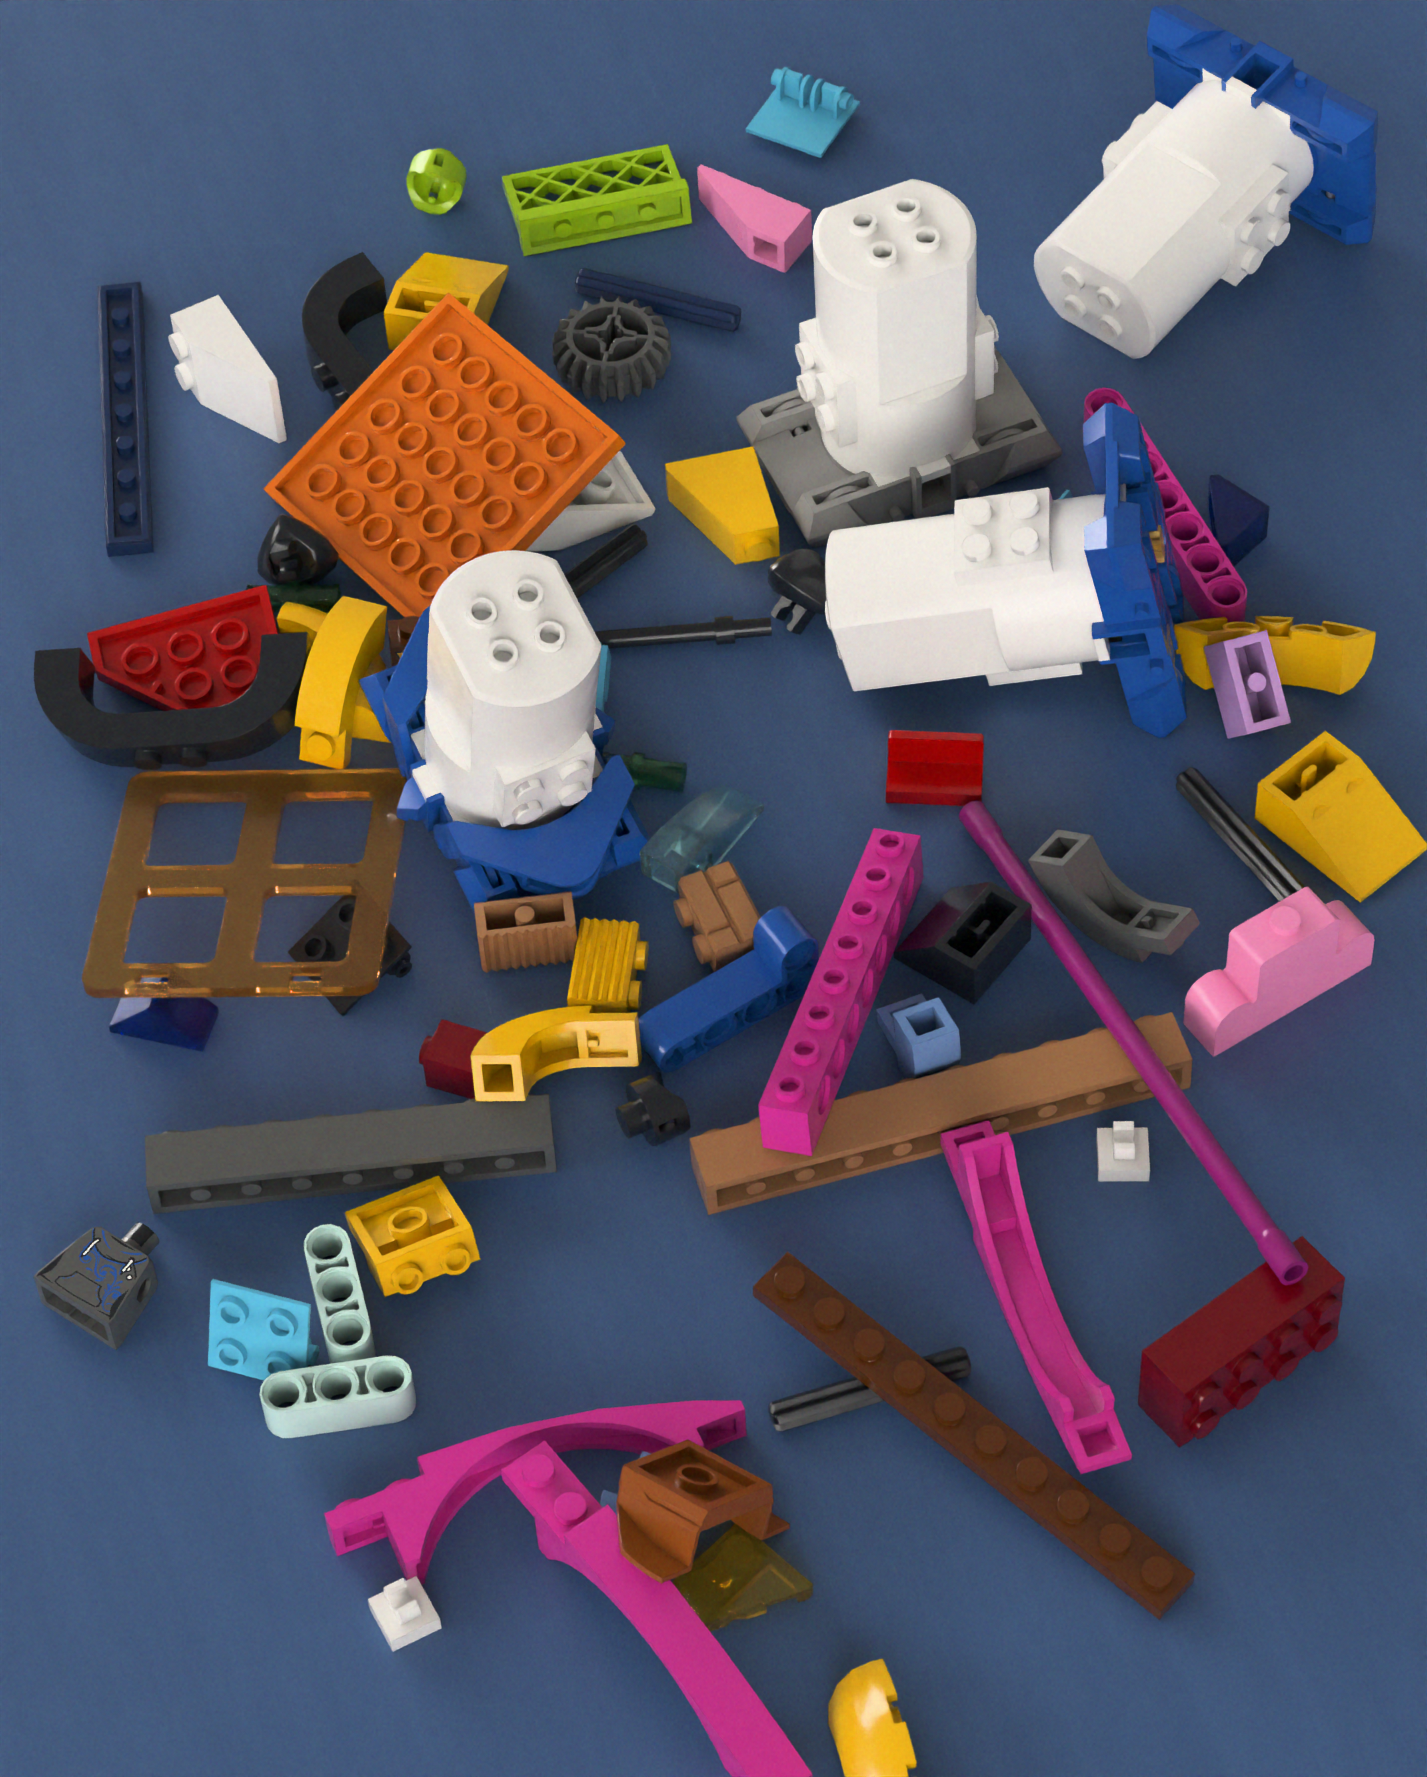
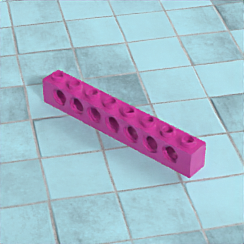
[758,828,924,1156]

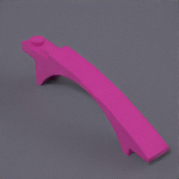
[940,1120,1132,1474]
[324,1400,747,1585]
[501,1440,813,1777]

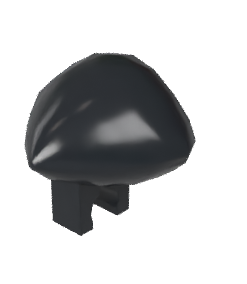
[257,514,339,589]
[768,549,827,635]

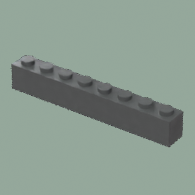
[145,1094,557,1214]

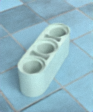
[304,1224,376,1364]
[259,1356,416,1438]

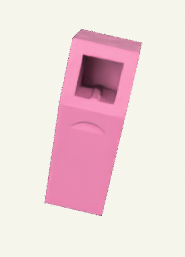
[697,164,812,273]

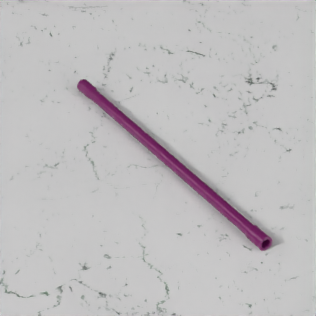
[959,801,1308,1285]

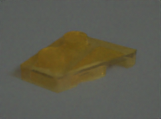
[672,1524,813,1631]

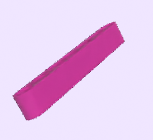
[1083,388,1247,623]

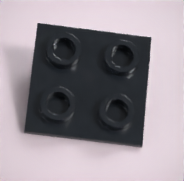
[288,883,412,1016]

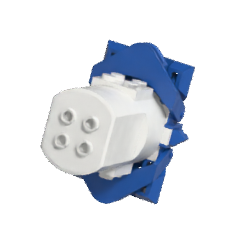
[359,550,657,914]

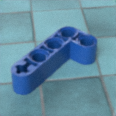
[638,906,819,1073]

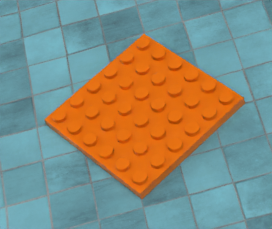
[263,292,626,618]

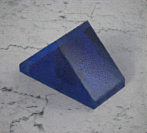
[1207,474,1270,566]
[109,969,219,1052]

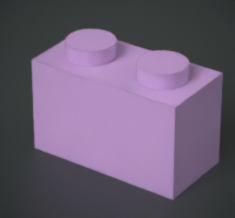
[1204,630,1291,739]

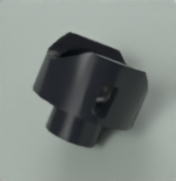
[615,1072,691,1146]

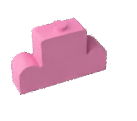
[1183,886,1375,1057]

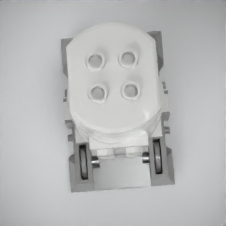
[736,179,1062,548]

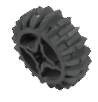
[552,295,671,403]

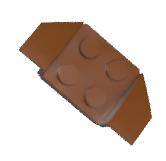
[616,1440,790,1584]

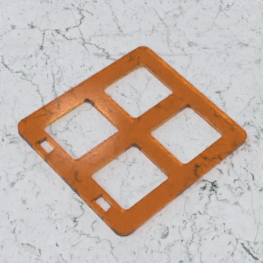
[82,768,407,998]

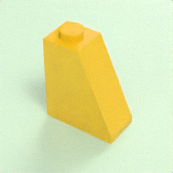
[665,446,780,565]

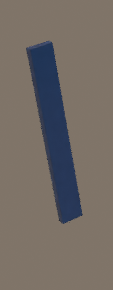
[97,282,154,557]

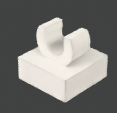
[1096,1121,1150,1182]
[368,1576,442,1652]

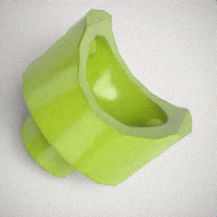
[406,148,467,215]

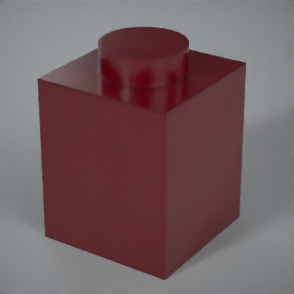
[419,1019,487,1099]

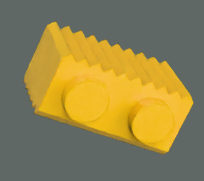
[567,917,649,1013]

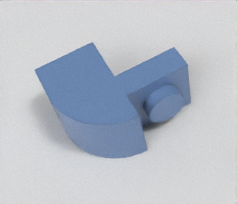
[876,993,961,1079]

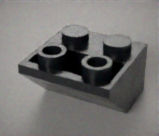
[894,881,1032,1004]

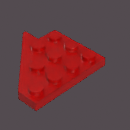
[87,585,279,711]

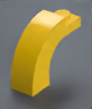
[295,596,387,770]
[470,1005,642,1101]

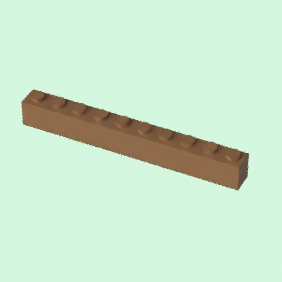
[689,1012,1193,1215]

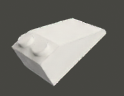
[168,295,287,443]
[526,451,656,552]

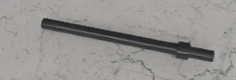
[594,616,772,649]

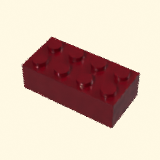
[1138,1236,1345,1448]

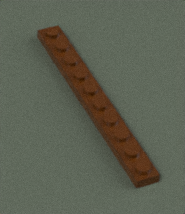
[753,1252,1195,1620]

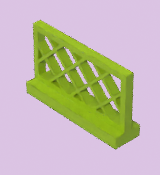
[501,144,692,256]

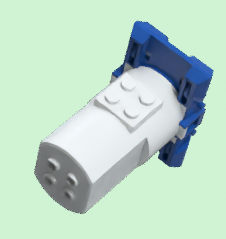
[1034,4,1378,359]
[825,403,1187,738]

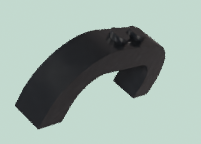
[302,252,387,410]
[34,632,314,771]

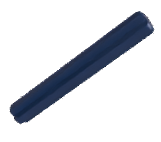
[575,268,741,332]

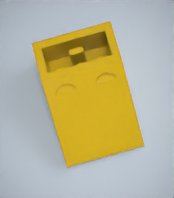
[383,252,509,350]
[1254,730,1427,903]

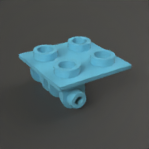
[746,67,860,158]
[208,1279,319,1380]

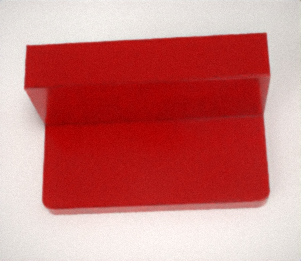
[886,730,984,806]

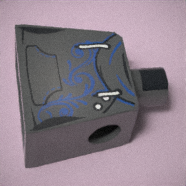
[33,1222,159,1350]

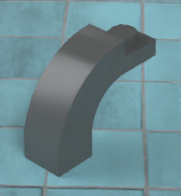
[1028,829,1200,963]

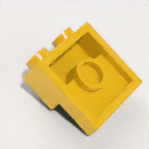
[344,1175,480,1297]

